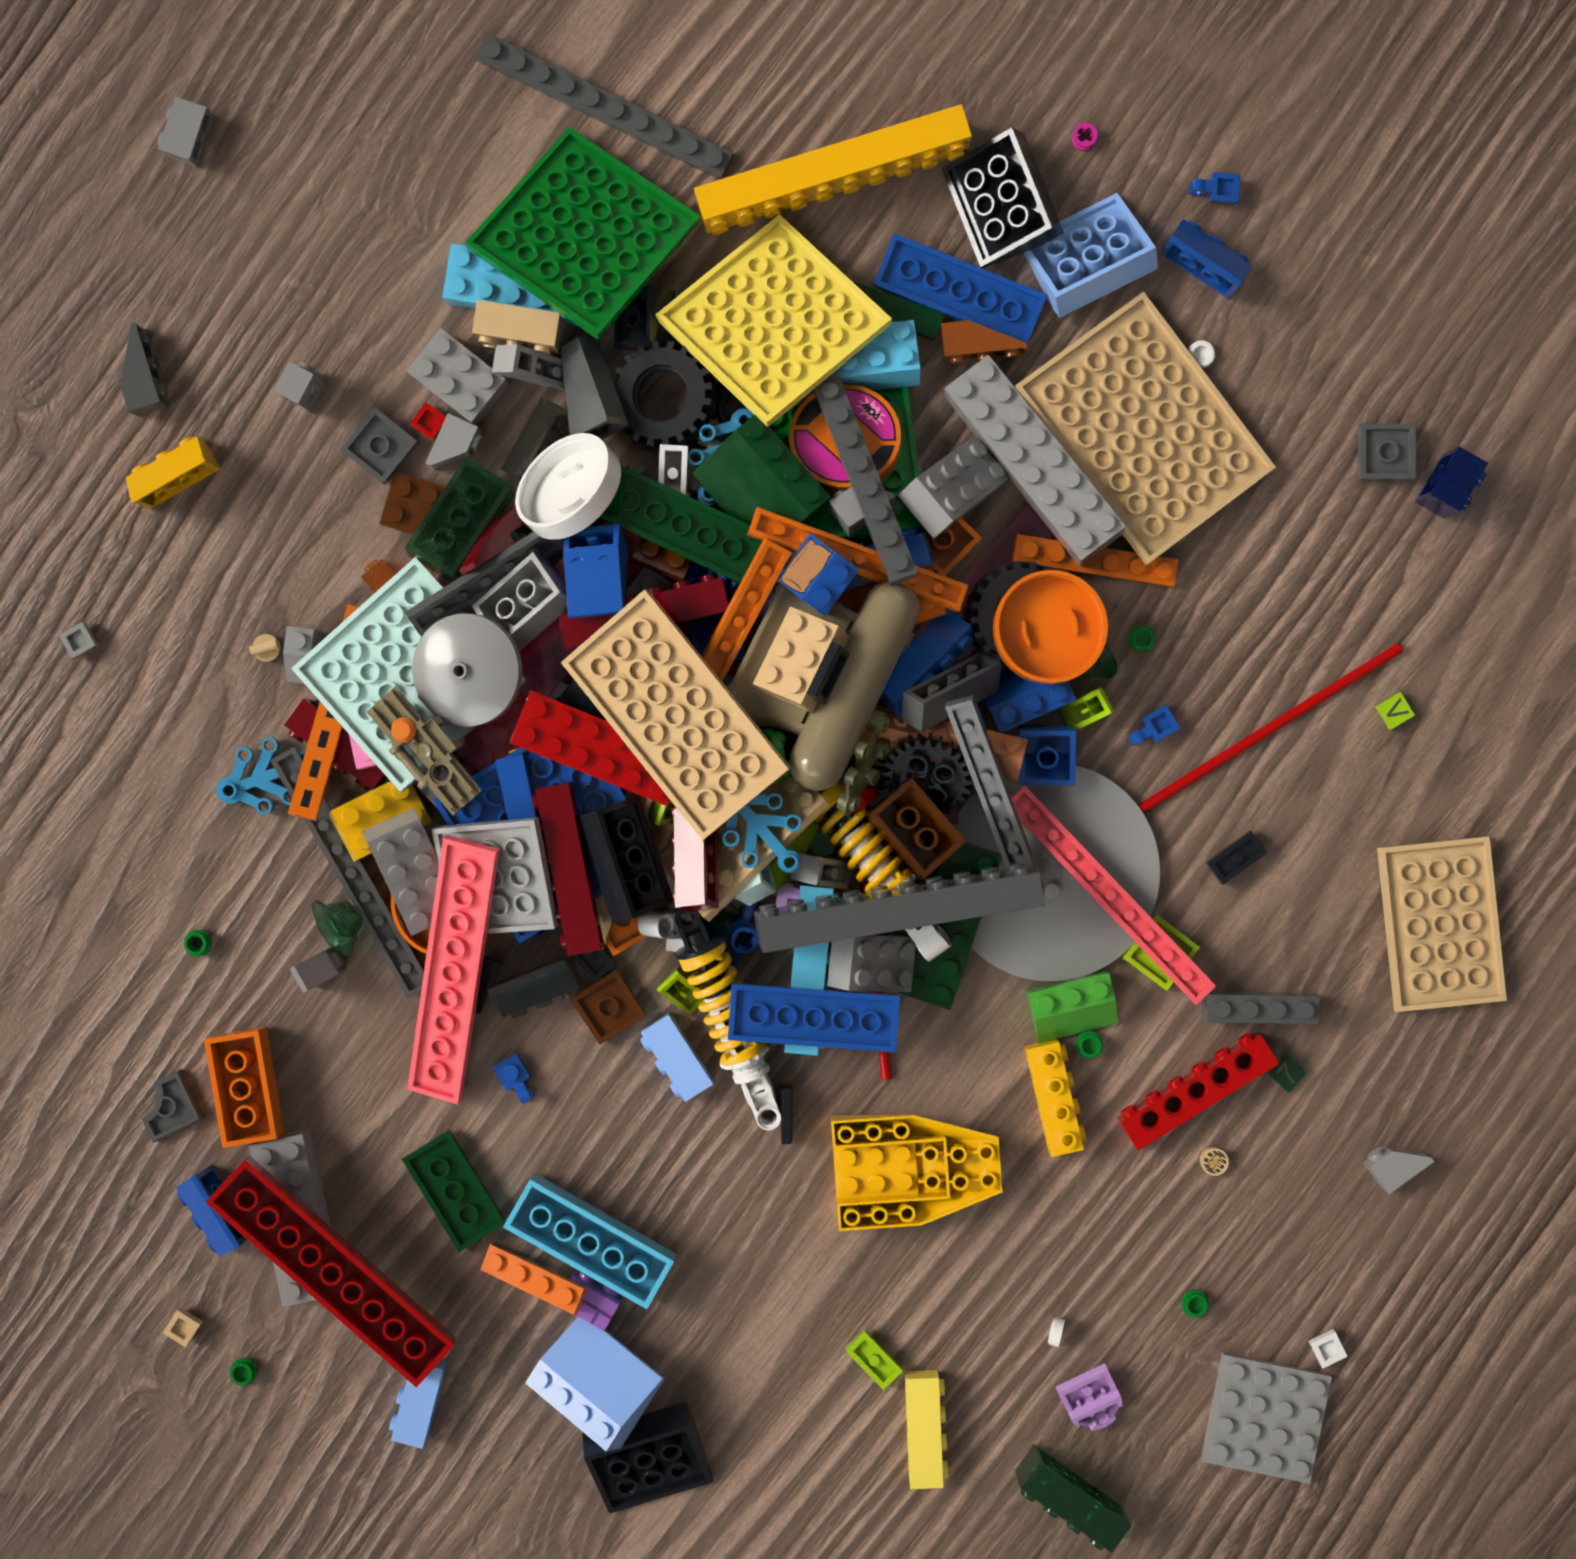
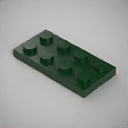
[401,1129,506,1252]

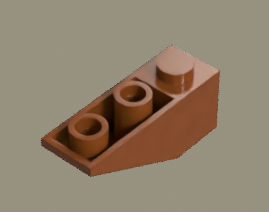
[940,320,1028,365]

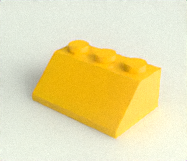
[126,436,221,509]

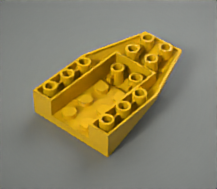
[831,1114,1003,1231]

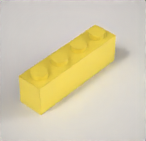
[905,1370,948,1489]

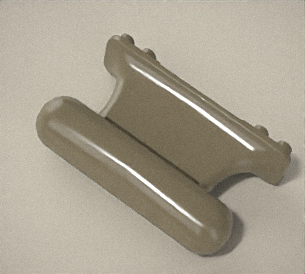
[727,552,920,791]

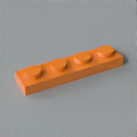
[480,1243,588,1315]

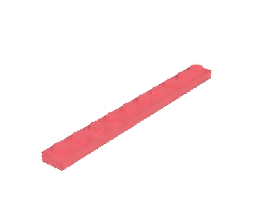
[1011,785,1216,1005]

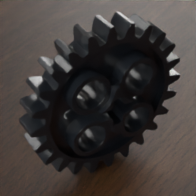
[883,733,973,814]

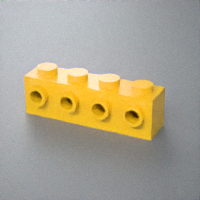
[1024,1039,1087,1157]

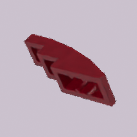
[459,504,526,575]

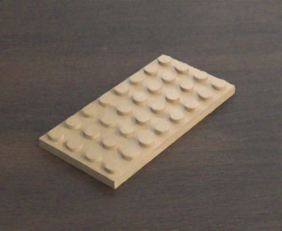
[561,589,791,840]

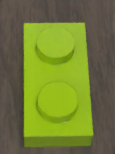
[845,1329,903,1390]

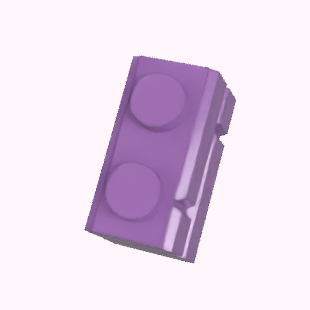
[570,1271,622,1331]

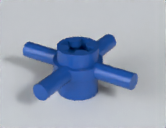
[705,903,759,969]

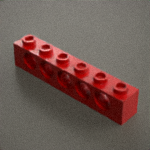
[1117,1032,1279,1151]

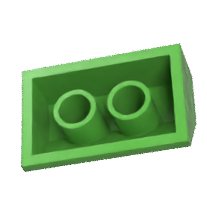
[1025,970,1118,1043]

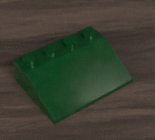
[692,415,830,525]

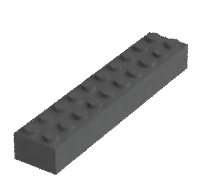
[754,863,1045,953]

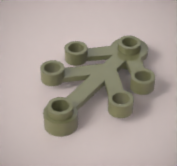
[837,709,890,816]

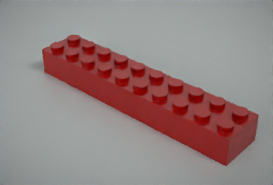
[205,1155,455,1388]

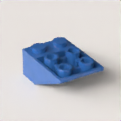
[563,524,629,619]

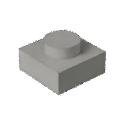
[59,622,99,659]

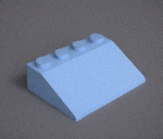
[1024,193,1158,318]
[526,1317,665,1451]

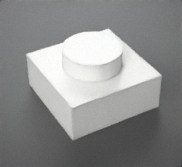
[1308,1329,1347,1368]

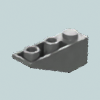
[120,323,169,416]

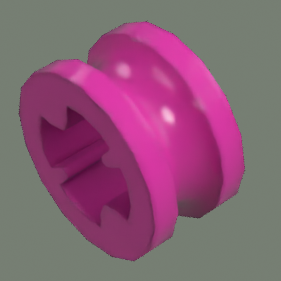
[1072,122,1098,151]

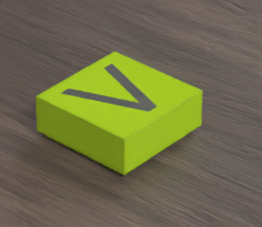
[1375,692,1415,730]

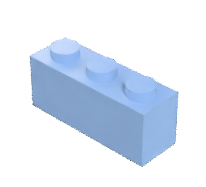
[640,1012,714,1102]
[389,1360,448,1449]

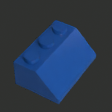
[1160,219,1252,299]
[982,669,1076,733]
[176,1165,247,1257]

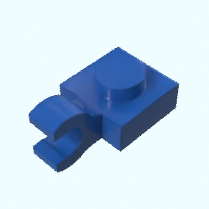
[1189,172,1240,205]
[1127,705,1180,745]
[493,1053,535,1104]

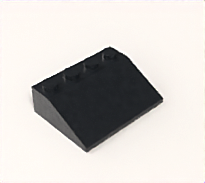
[941,127,1064,268]
[582,1402,713,1514]

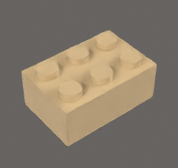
[472,300,566,357]
[753,607,850,713]

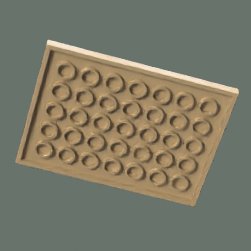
[1014,291,1276,565]

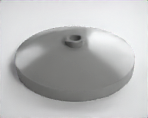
[412,613,522,727]

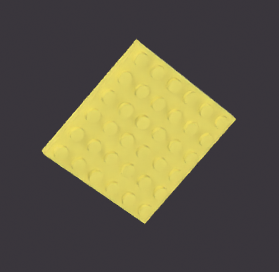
[656,214,892,428]

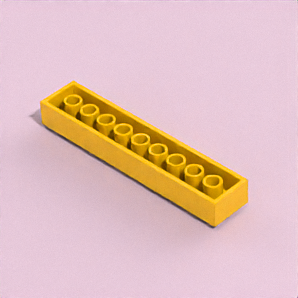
[694,104,972,235]

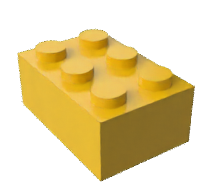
[328,781,432,862]

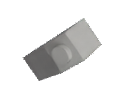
[492,344,565,391]

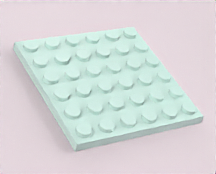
[291,557,527,792]

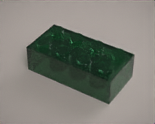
[405,457,515,583]
[1015,1444,1131,1553]

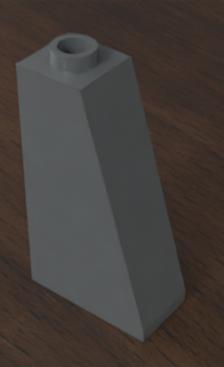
[560,336,628,440]

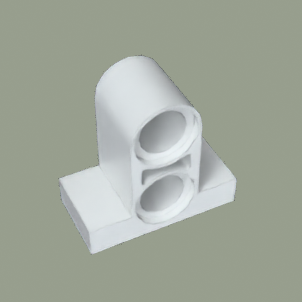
[638,902,695,952]

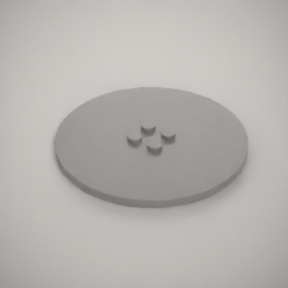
[953,765,1160,981]

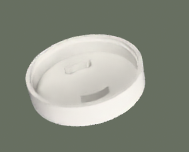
[515,433,621,540]

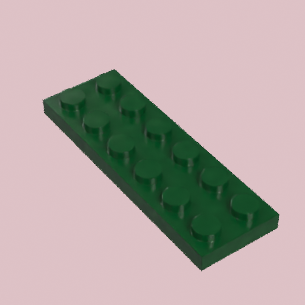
[598,465,762,584]
[898,842,1001,1010]

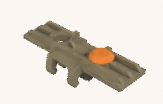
[367,686,482,816]

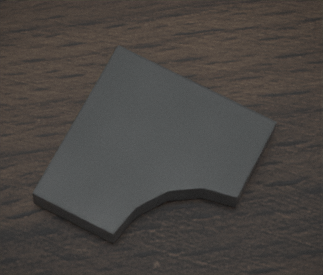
[141,1069,205,1143]

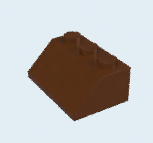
[865,778,966,878]

